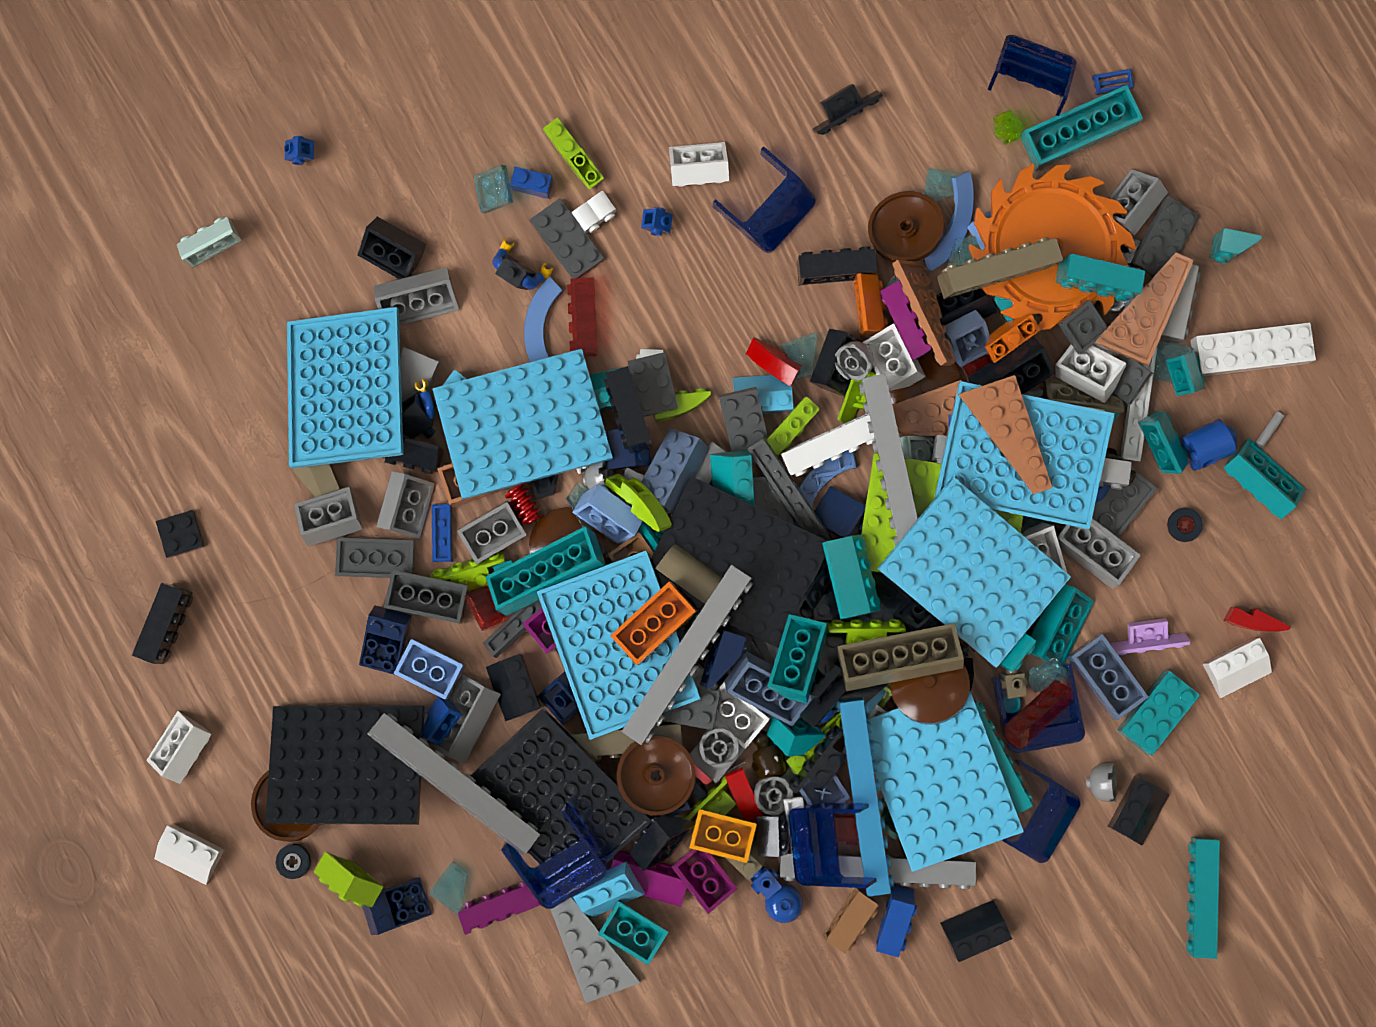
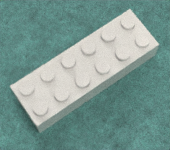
[1191,323,1316,376]
[781,414,898,477]

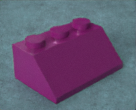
[522,608,556,654]
[672,849,738,914]

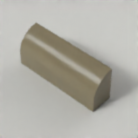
[655,544,723,604]

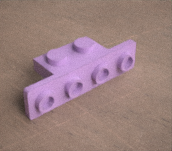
[1110,618,1190,656]

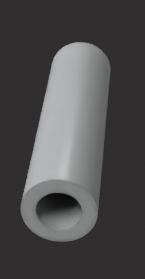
[1255,412,1285,448]

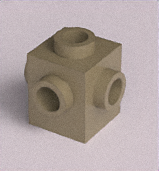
[998,670,1028,699]

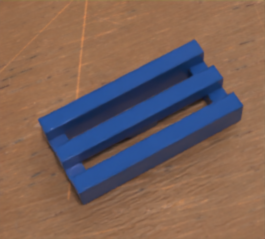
[1093,69,1134,95]

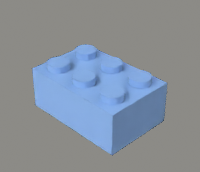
[572,484,643,545]
[393,639,465,700]

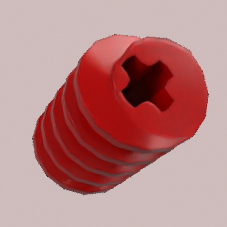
[505,483,544,525]

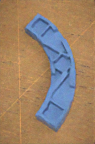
[924,171,974,271]
[524,277,563,362]
[792,450,856,528]

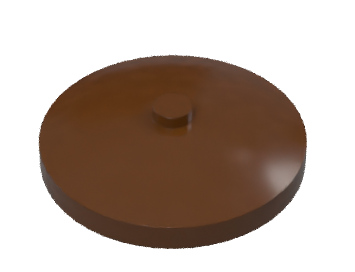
[868,191,945,262]
[889,352,963,405]
[529,507,606,554]
[890,664,970,725]
[616,735,695,815]
[251,770,321,842]

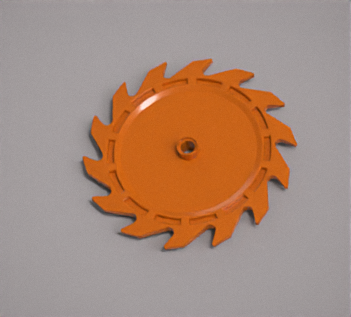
[968,164,1136,330]

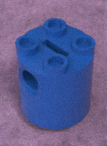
[1181,419,1237,471]

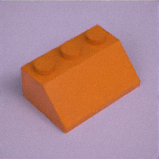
[854,273,888,337]

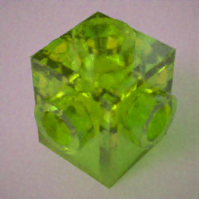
[993,110,1023,145]

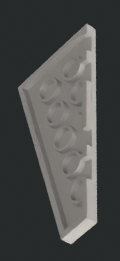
[545,886,640,1003]

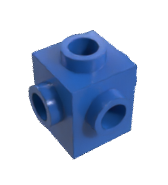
[284,136,314,165]
[641,207,673,236]
[750,865,782,900]

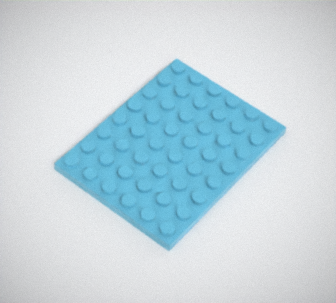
[287,307,403,469]
[432,349,613,500]
[934,381,1115,529]
[877,477,1071,668]
[537,551,701,740]
[866,692,1024,872]

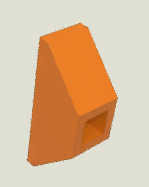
[985,314,1040,363]

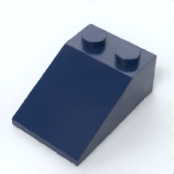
[699,629,747,689]

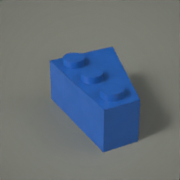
[876,883,918,958]

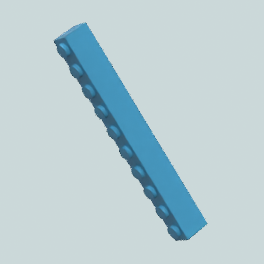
[839,697,894,897]

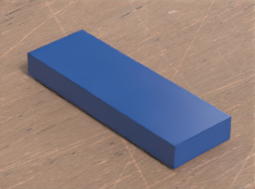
[432,504,452,562]

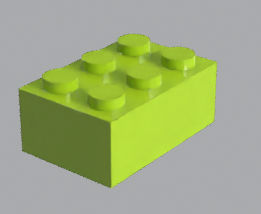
[314,851,384,907]

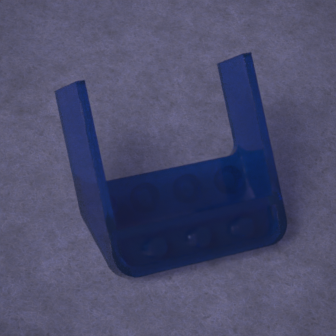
[987,35,1077,116]
[713,146,816,253]
[991,663,1085,753]
[1002,759,1080,863]
[501,802,607,909]
[788,803,877,888]

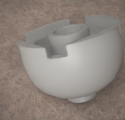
[835,341,874,381]
[583,461,616,495]
[699,727,739,767]
[1086,763,1117,802]
[753,776,793,815]

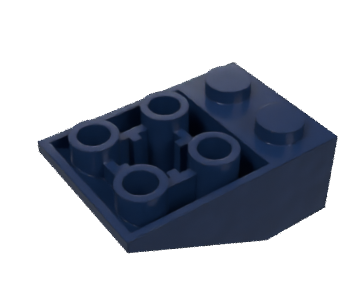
[814,486,865,538]
[359,605,412,675]
[362,877,432,935]

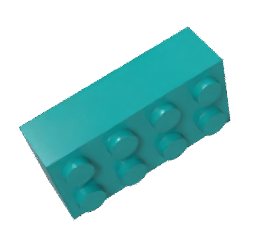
[1055,254,1145,302]
[1117,670,1200,756]

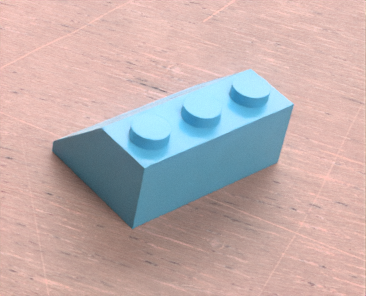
[733,375,793,414]
[573,862,645,917]

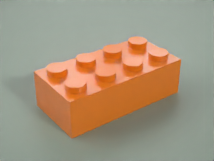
[610,582,698,665]

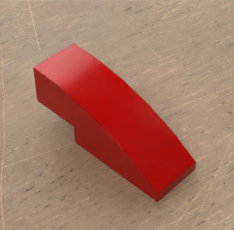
[746,337,802,386]
[1223,607,1291,632]
[724,768,764,827]

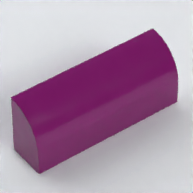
[611,851,687,907]

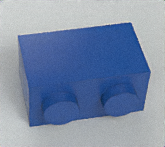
[510,167,553,199]
[423,696,462,745]

